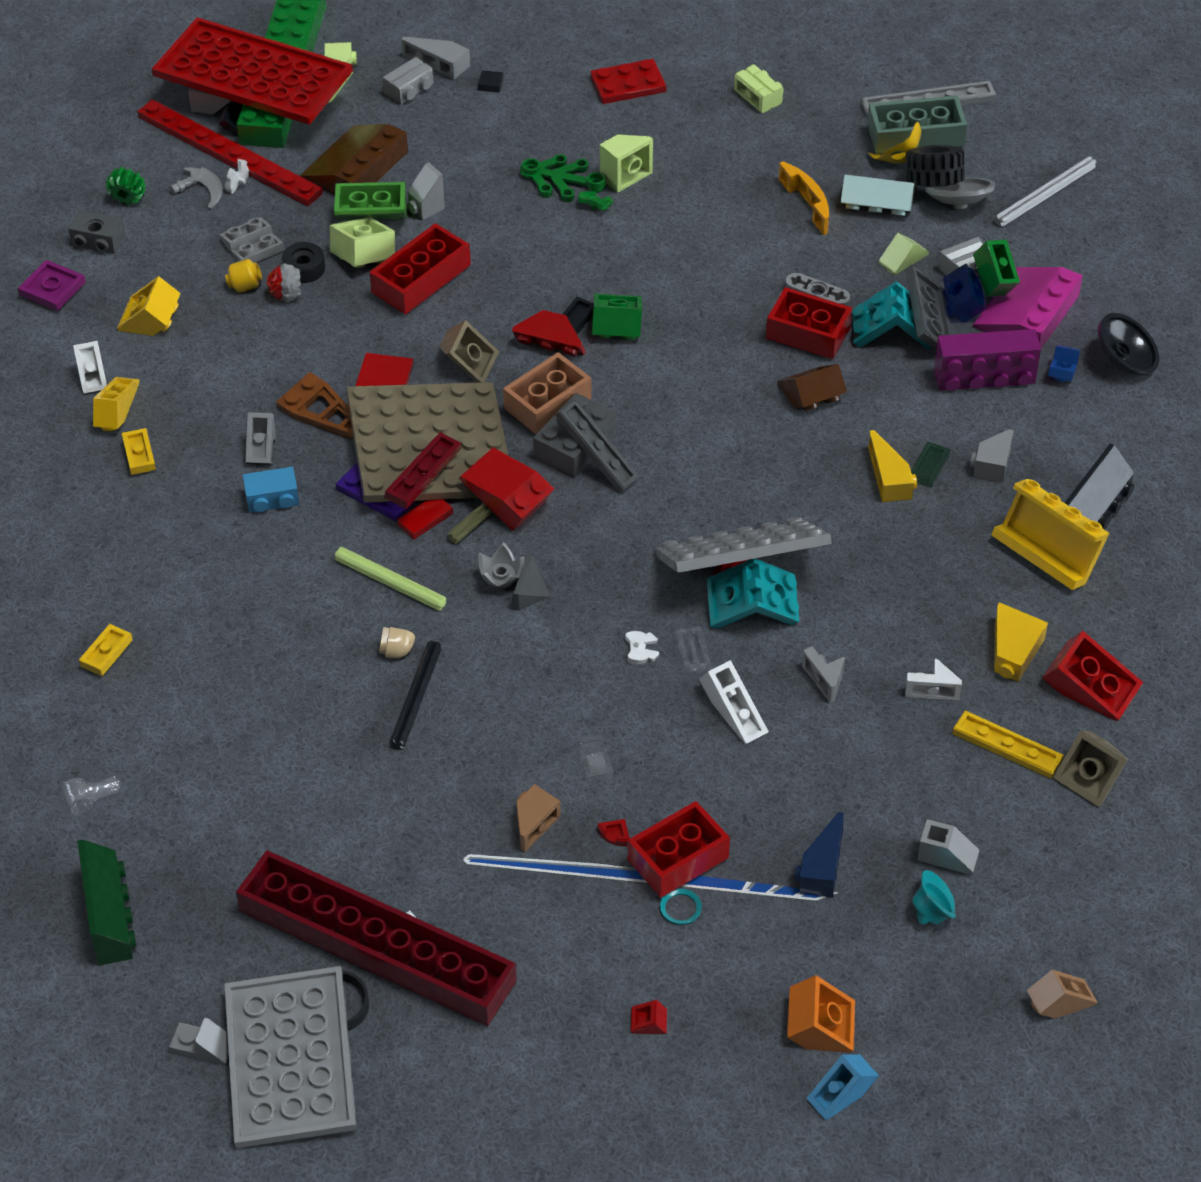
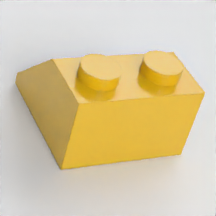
[117,276,181,336]

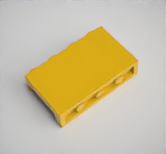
[991,479,1110,590]

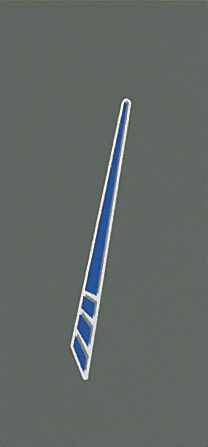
[463,854,838,901]

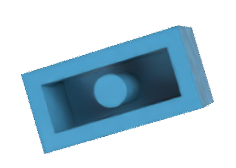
[243,467,299,513]

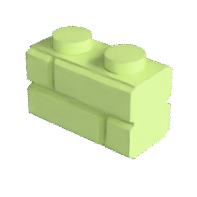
[734,65,783,113]

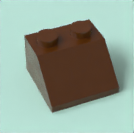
[777,364,847,411]

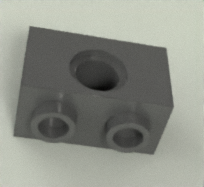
[68,210,125,254]

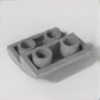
[220,217,285,263]

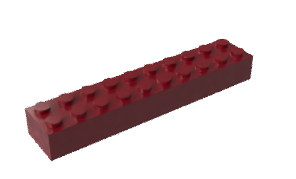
[236,850,517,1026]

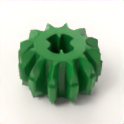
[105,167,146,205]

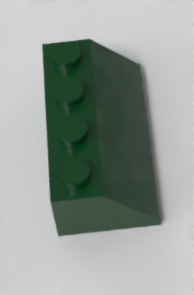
[77,840,137,966]

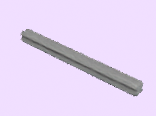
[994,156,1096,227]

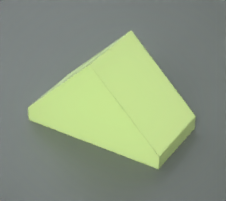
[879,233,929,275]

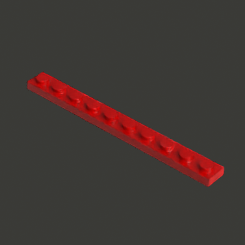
[137,99,323,206]

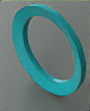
[660,889,702,925]

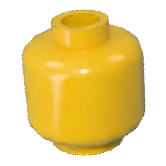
[225,259,262,293]

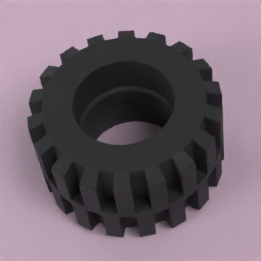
[906,145,965,187]

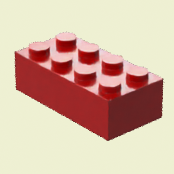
[369,223,471,315]

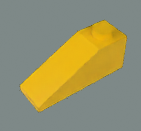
[93,377,139,431]
[868,430,917,502]

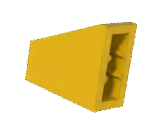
[994,602,1048,682]

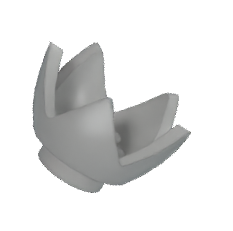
[478,542,525,588]

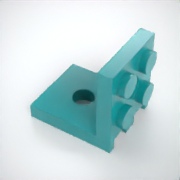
[853,281,932,349]
[707,558,800,629]

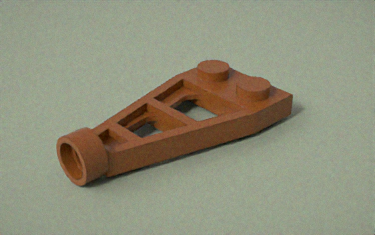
[276,372,353,439]

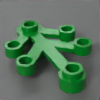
[520,154,606,202]

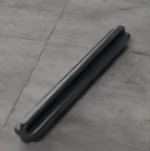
[390,640,441,750]

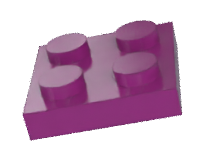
[18,260,86,311]

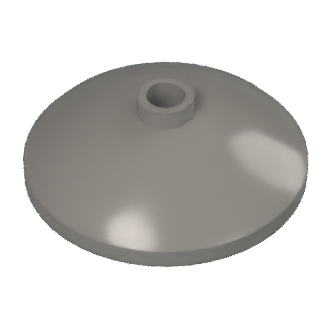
[925,177,995,209]

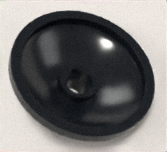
[1098,313,1159,376]

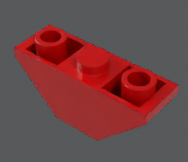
[512,310,586,356]

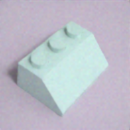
[841,175,915,216]

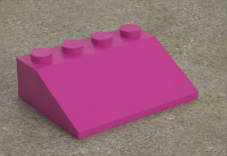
[973,267,1083,349]

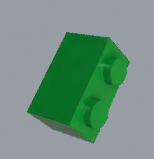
[973,240,1020,297]

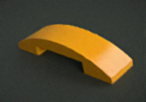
[778,161,829,235]

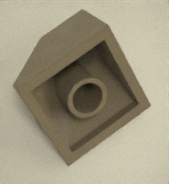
[439,320,499,383]
[1053,731,1128,807]

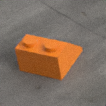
[787,975,855,1052]

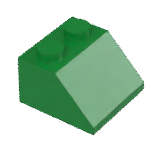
[592,293,642,340]

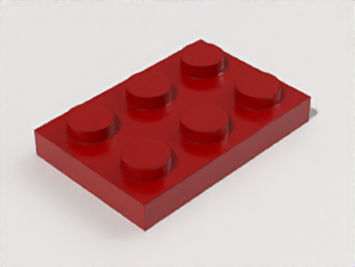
[590,58,667,104]

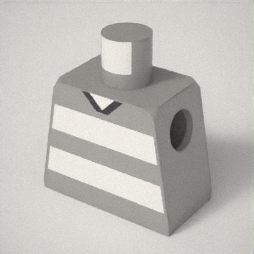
[938,237,984,290]

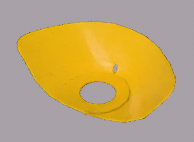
[868,122,921,164]

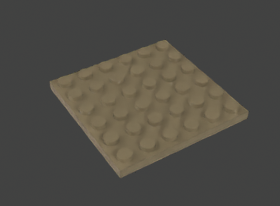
[346,382,508,502]

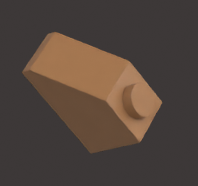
[516,784,561,852]
[1027,970,1098,1018]

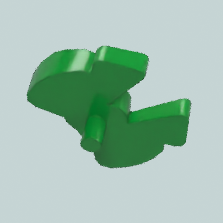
[578,191,613,210]

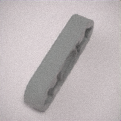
[785,273,850,306]

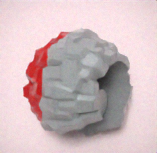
[266,263,301,303]

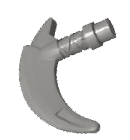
[169,167,223,209]

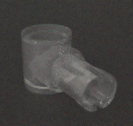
[61,776,120,815]

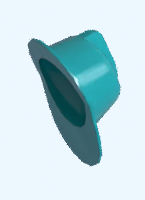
[912,870,956,925]

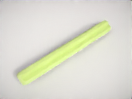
[335,547,446,611]

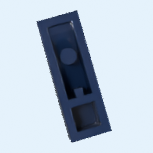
[795,812,844,897]

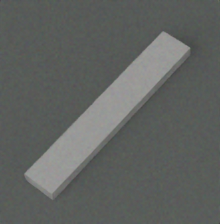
[861,81,996,118]

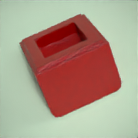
[631,999,667,1034]

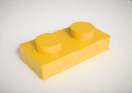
[122,428,156,475]
[79,624,133,676]

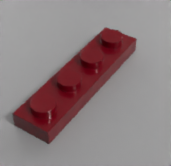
[384,432,461,509]

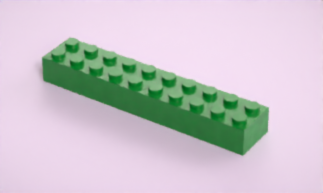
[237,0,326,148]

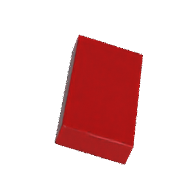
[397,499,453,540]

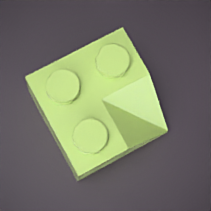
[600,135,653,193]
[330,217,395,268]

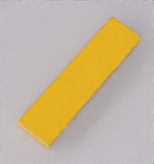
[952,710,1064,779]

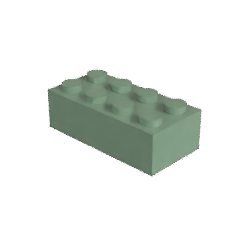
[867,95,967,154]

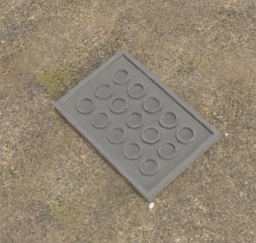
[656,517,832,573]
[224,966,357,1148]

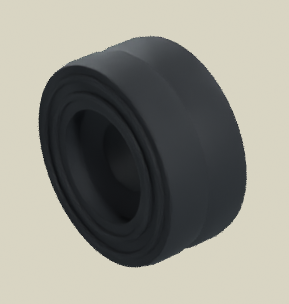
[282,242,325,283]

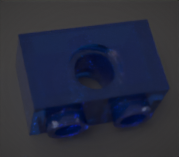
[943,263,987,323]

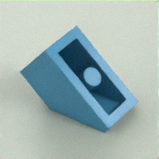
[807,1055,879,1120]

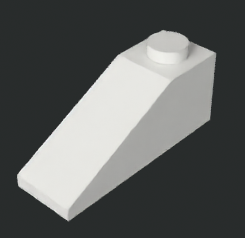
[699,660,769,744]

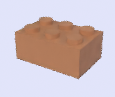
[503,352,592,434]

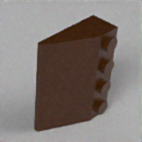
[300,124,408,194]

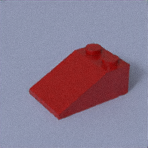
[459,447,554,531]
[1042,630,1143,721]

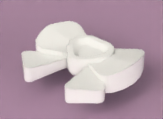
[225,159,249,194]
[625,631,659,665]

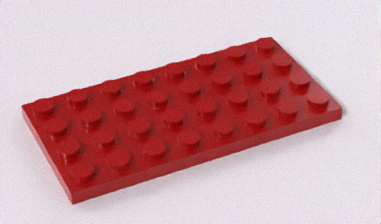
[151,17,353,125]

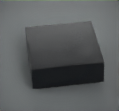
[478,70,504,93]

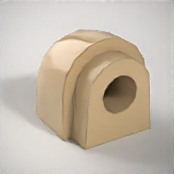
[379,627,415,659]

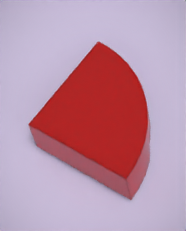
[597,819,630,847]

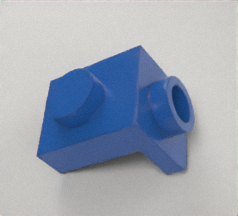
[1048,345,1080,382]

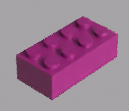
[934,329,1041,390]

